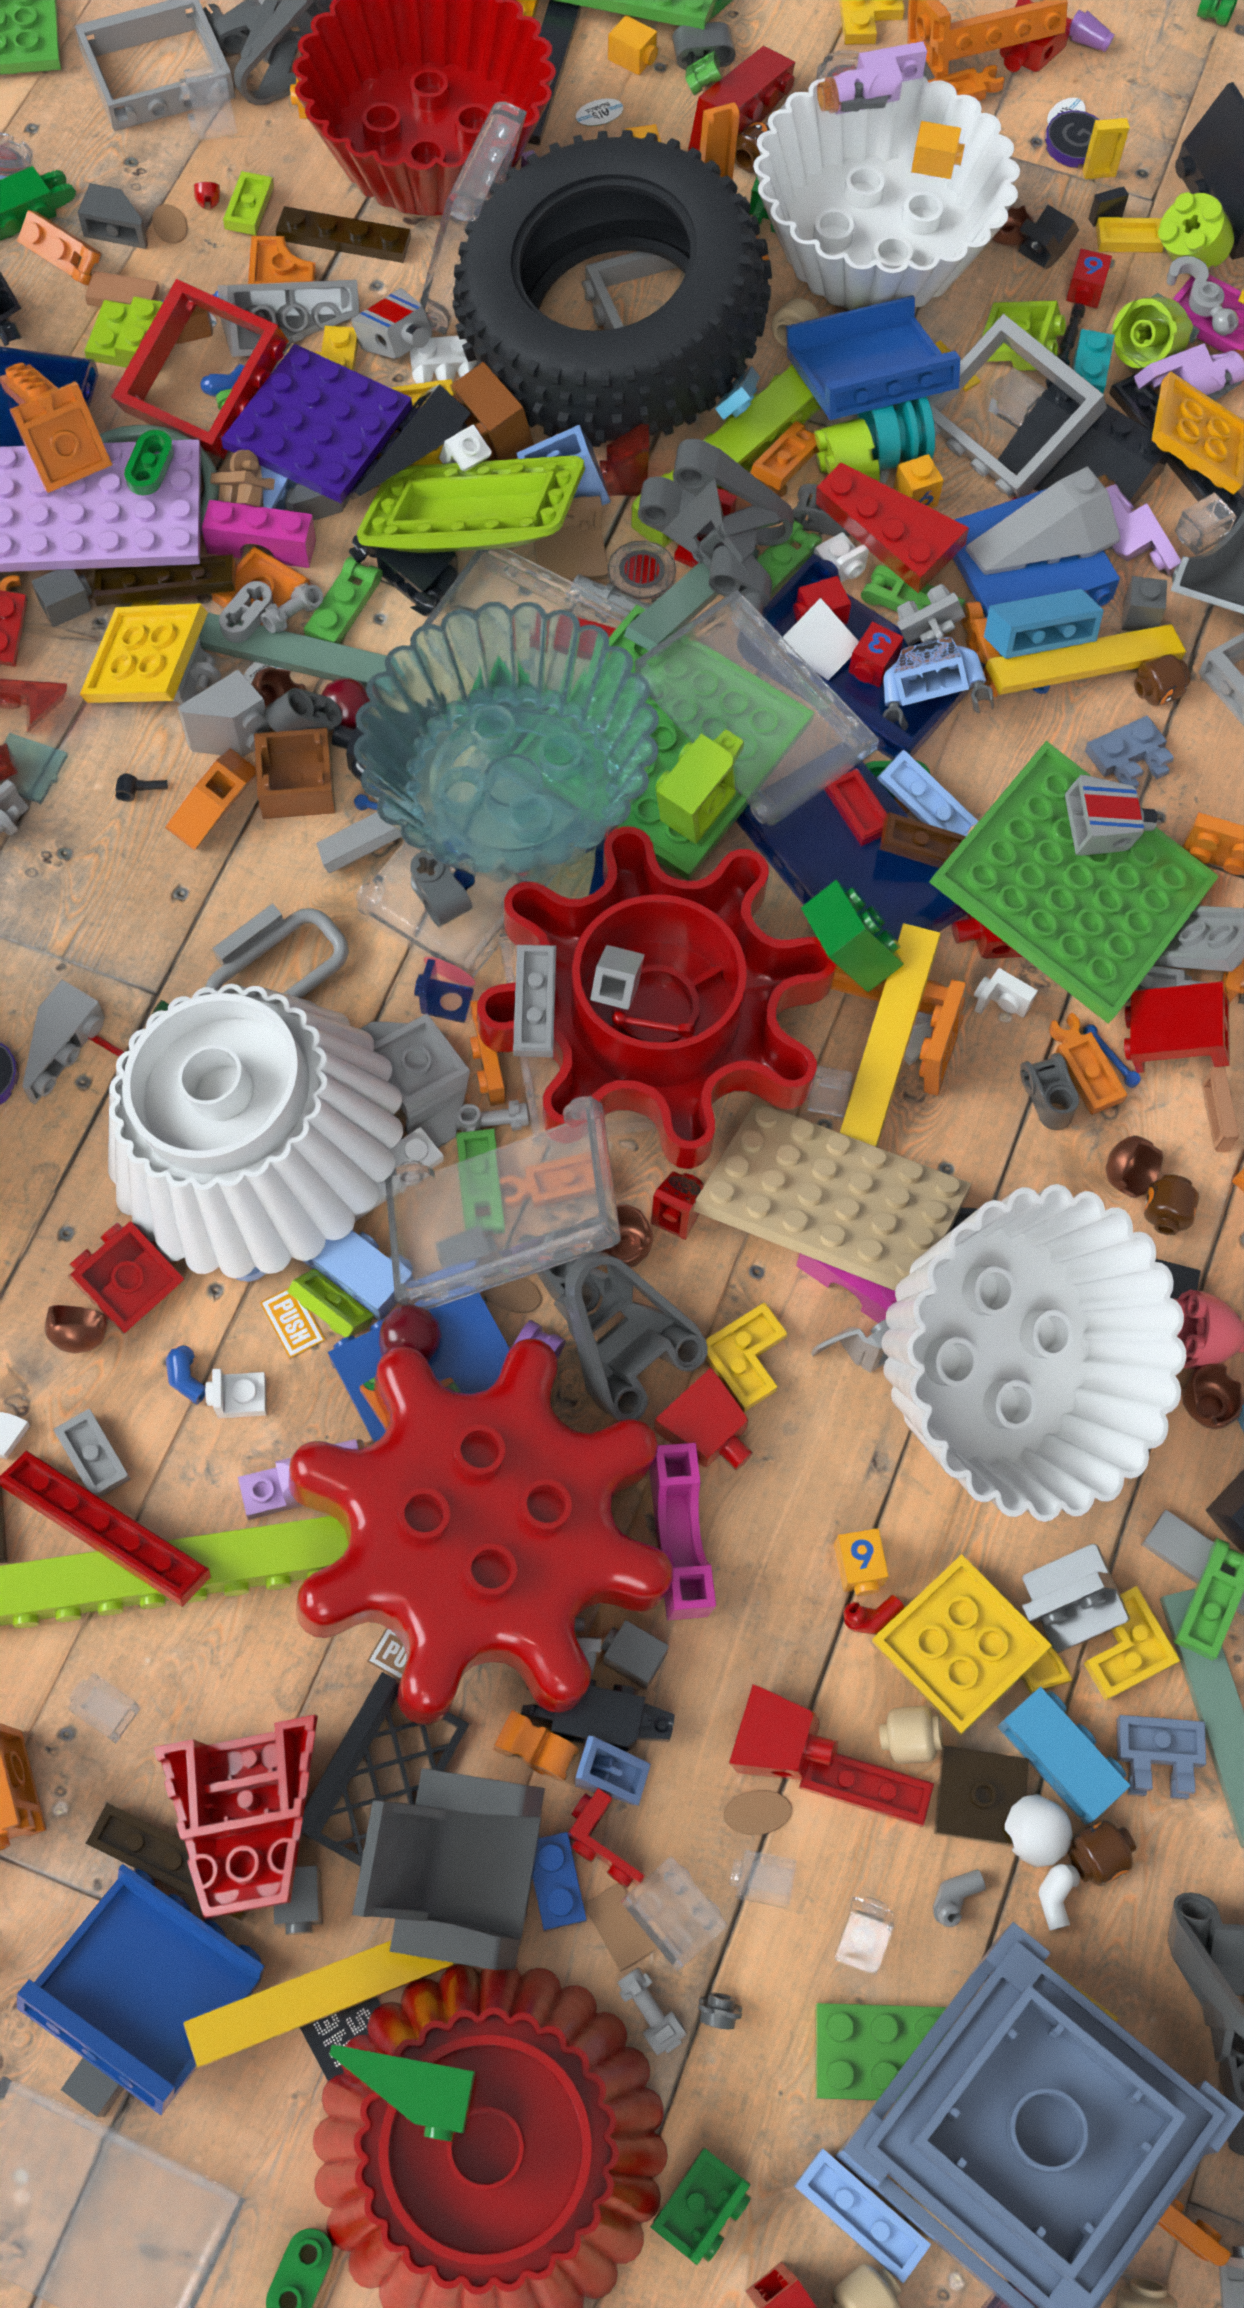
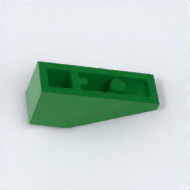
[330,2044,476,2142]

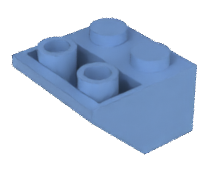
[517,425,611,506]

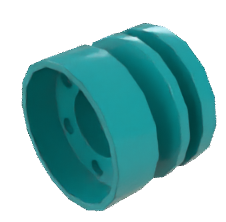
[857,396,935,471]

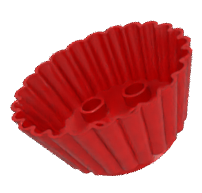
[292,0,556,216]
[313,1964,668,2308]

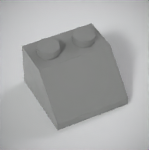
[177,669,270,757]

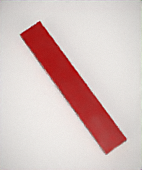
[0,1450,211,1607]

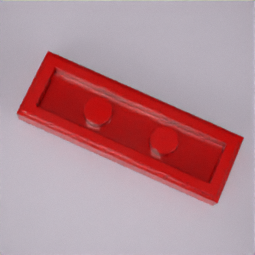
[798,1753,934,1827]

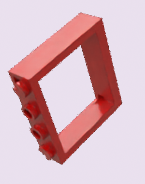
[111,279,289,459]

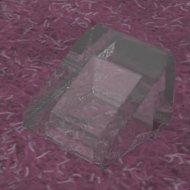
[807,1066,853,1118]

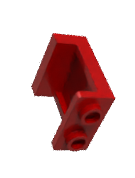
[1124,981,1230,1073]

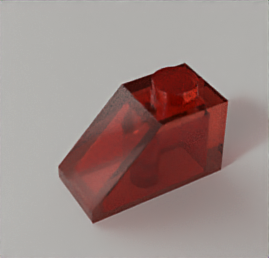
[599,423,649,496]

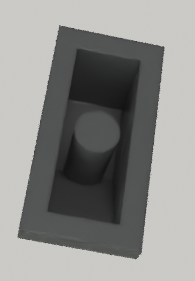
[77,183,148,249]

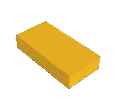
[1082,118,1130,179]
[1096,217,1164,253]

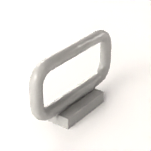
[205,903,349,998]

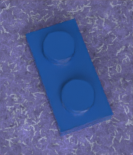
[533,1832,586,1931]

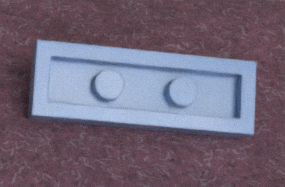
[877,750,979,836]
[794,2148,931,2283]

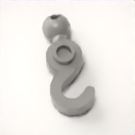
[1167,256,1239,336]

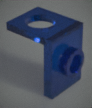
[414,959,474,1023]

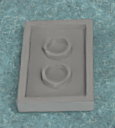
[1153,906,1244,972]

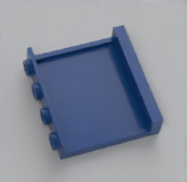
[786,295,961,420]
[953,488,1120,618]
[328,1280,510,1443]
[17,1864,265,2116]

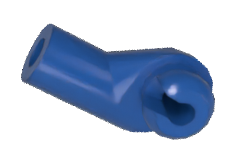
[200,364,244,397]
[166,1345,206,1405]

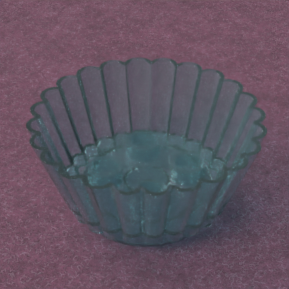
[353,602,659,883]

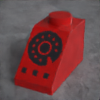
[651,1171,704,1240]

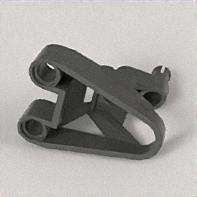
[203,0,333,105]
[638,438,794,635]
[518,1235,708,1421]
[1168,1892,1244,2156]

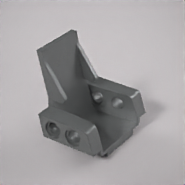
[352,1768,545,1970]

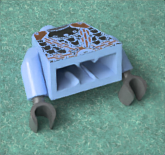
[882,637,994,734]

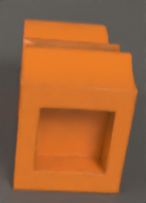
[493,1710,580,1782]

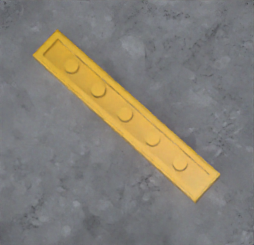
[985,624,1186,695]
[840,923,941,1147]
[183,1940,453,2069]

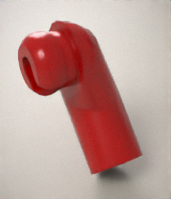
[843,1595,905,1635]

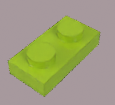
[223,171,274,235]
[287,1268,375,1337]

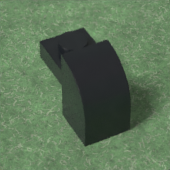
[1018,204,1079,269]

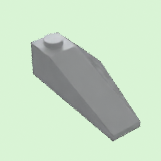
[218,280,360,357]
[965,466,1120,575]

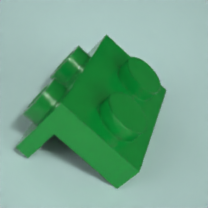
[649,2147,751,2265]

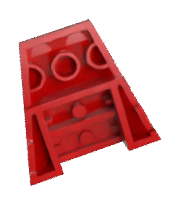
[154,1715,318,1918]

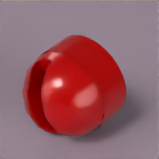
[194,182,220,209]

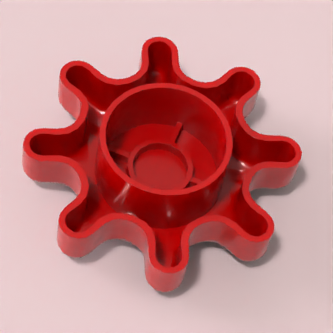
[477,826,837,1169]
[288,1339,674,1725]

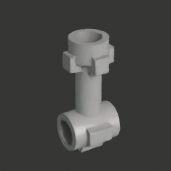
[261,583,323,633]
[455,1100,529,1132]
[617,1967,687,2055]

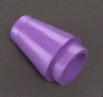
[1069,9,1115,52]

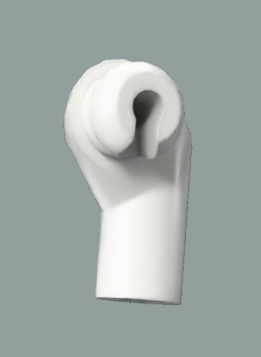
[1039,1864,1080,1931]

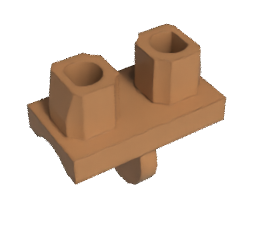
[210,450,275,507]

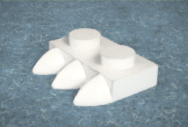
[410,336,477,384]

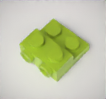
[84,296,163,368]
[982,301,1066,371]

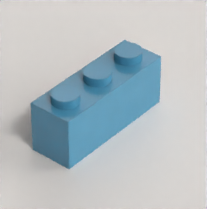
[984,589,1104,659]
[997,1686,1131,1826]

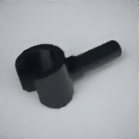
[115,773,168,802]

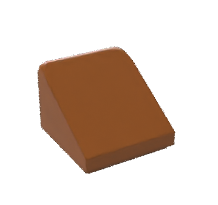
[175,306,213,344]

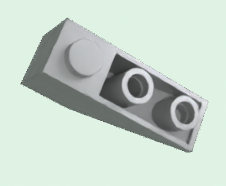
[22,979,105,1105]

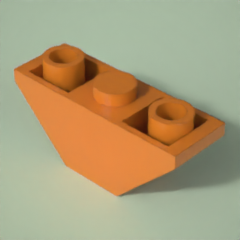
[165,748,256,851]

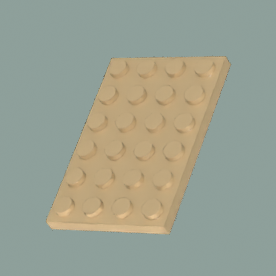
[694,1101,971,1291]

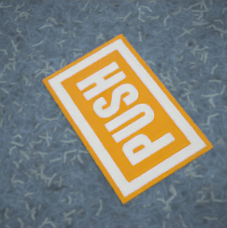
[260,1288,325,1358]

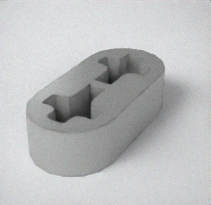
[219,581,274,643]

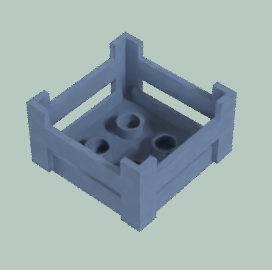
[834,1922,1244,2308]

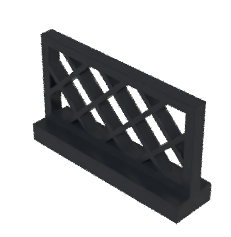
[301,1672,469,1867]

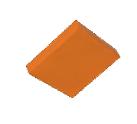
[211,546,310,626]

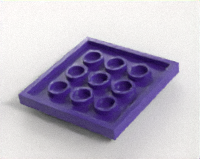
[221,344,412,504]

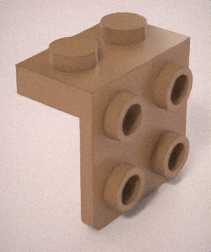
[533,496,608,585]

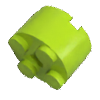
[1158,192,1234,274]
[1112,297,1193,368]
[814,418,880,482]

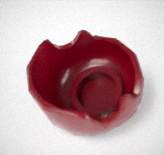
[321,678,373,729]
[379,1305,442,1363]

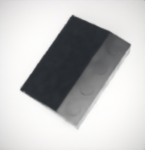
[1175,82,1244,260]
[998,383,1170,506]

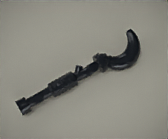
[1045,303,1086,389]

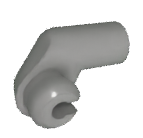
[933,1869,986,1927]

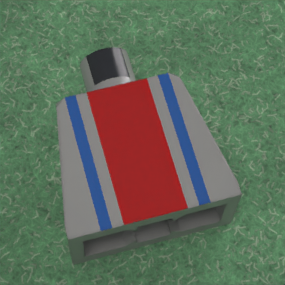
[351,288,432,359]
[1065,775,1157,856]

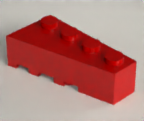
[688,45,795,151]
[816,462,969,593]

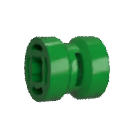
[1197,0,1238,27]

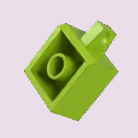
[655,729,744,844]

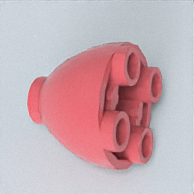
[1172,1289,1244,1369]

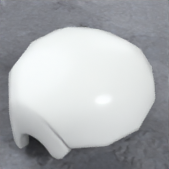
[1005,1794,1072,1867]

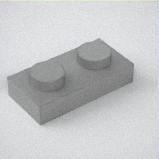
[53,1408,131,1498]

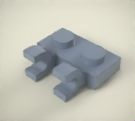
[1085,715,1174,789]
[1116,1715,1206,1800]

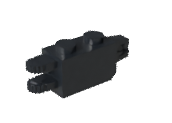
[521,1679,675,1752]

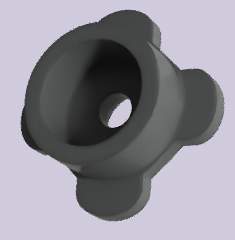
[698,1992,742,2030]

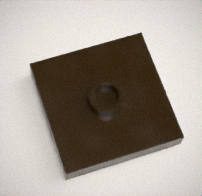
[934,1746,1029,1847]

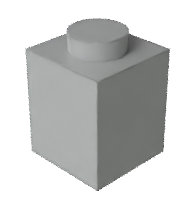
[590,945,645,1010]

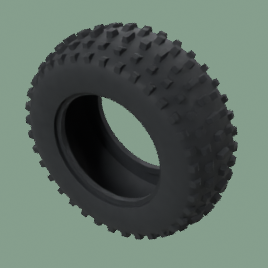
[452,130,772,447]

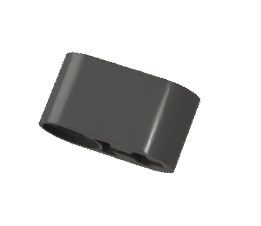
[672,22,736,70]
[265,688,342,732]

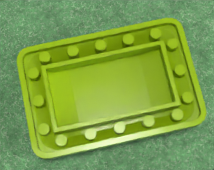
[357,456,585,553]

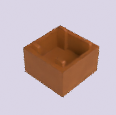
[450,362,534,461]
[254,728,335,819]

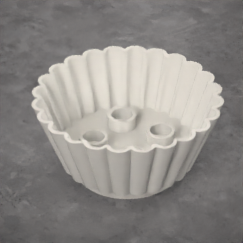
[753,70,1020,310]
[108,983,403,1278]
[881,1184,1187,1522]

